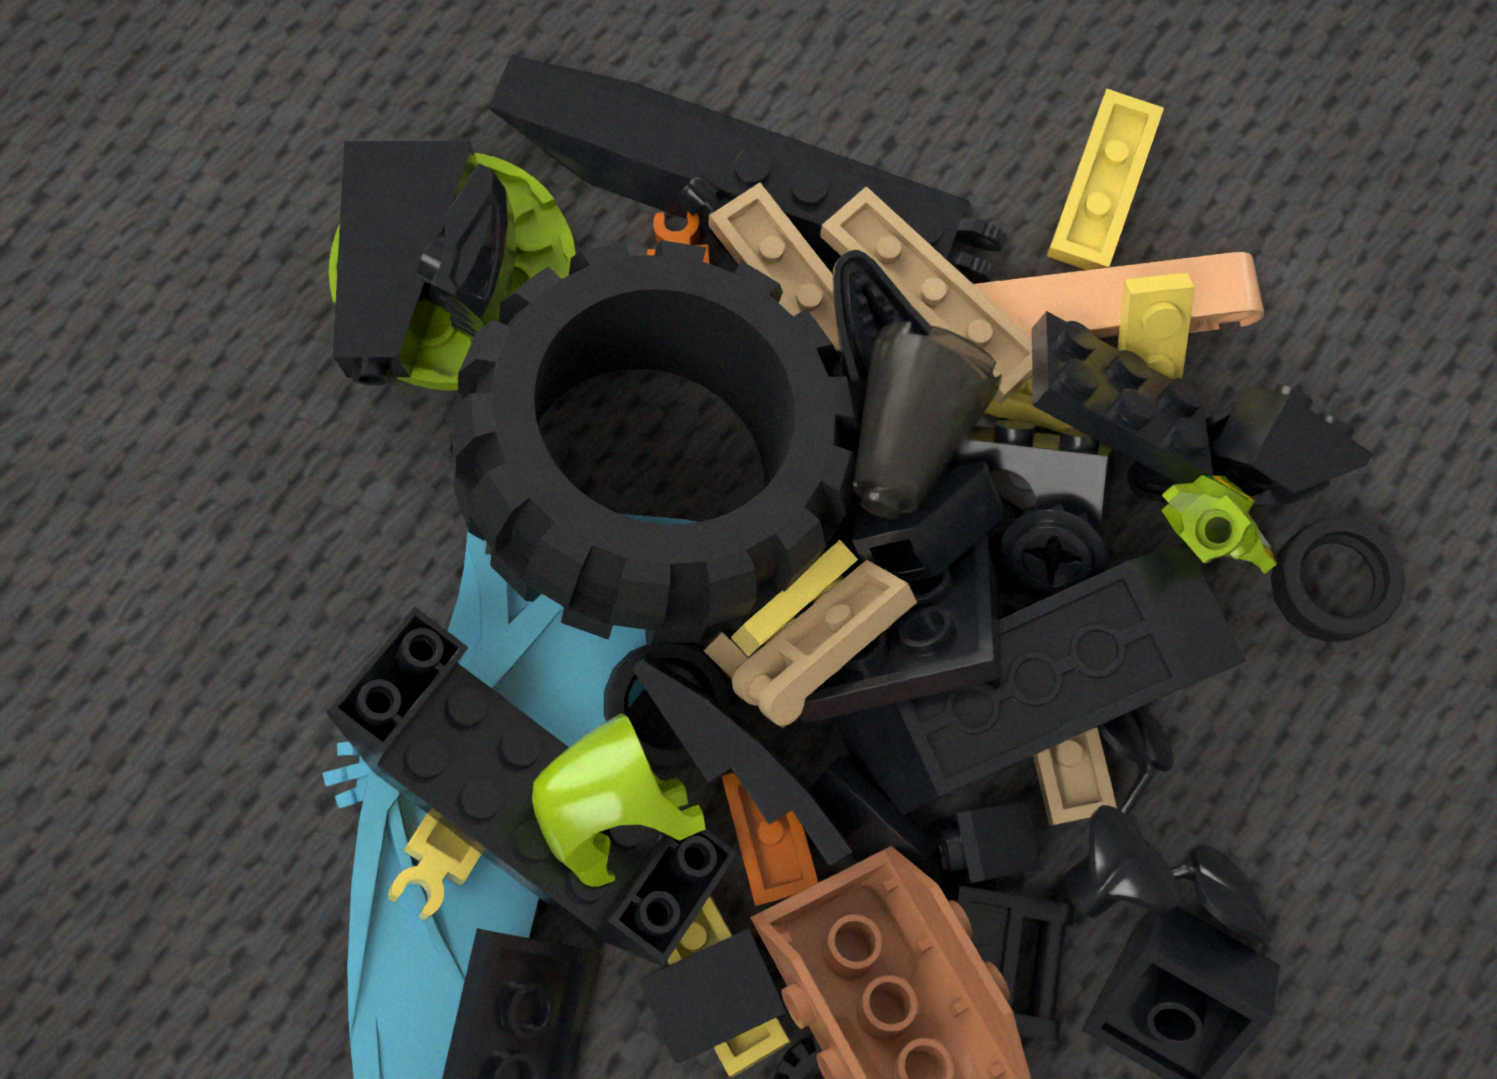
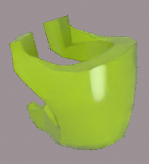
[532,713,706,887]

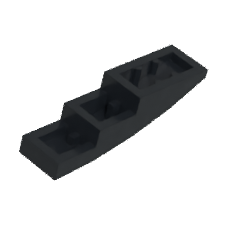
[632,654,853,866]

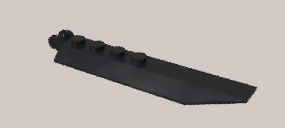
[488,55,1007,284]

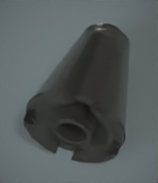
[852,322,1002,519]

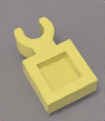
[388,813,481,921]

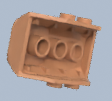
[750,846,1031,1079]

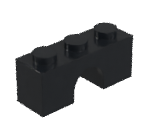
[908,413,1116,531]

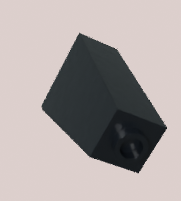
[333,141,478,386]

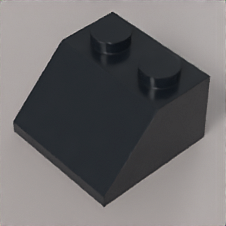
[1082,906,1280,1079]

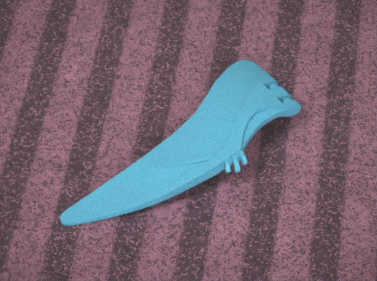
[323,514,697,1079]

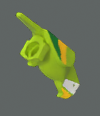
[1161,475,1277,574]

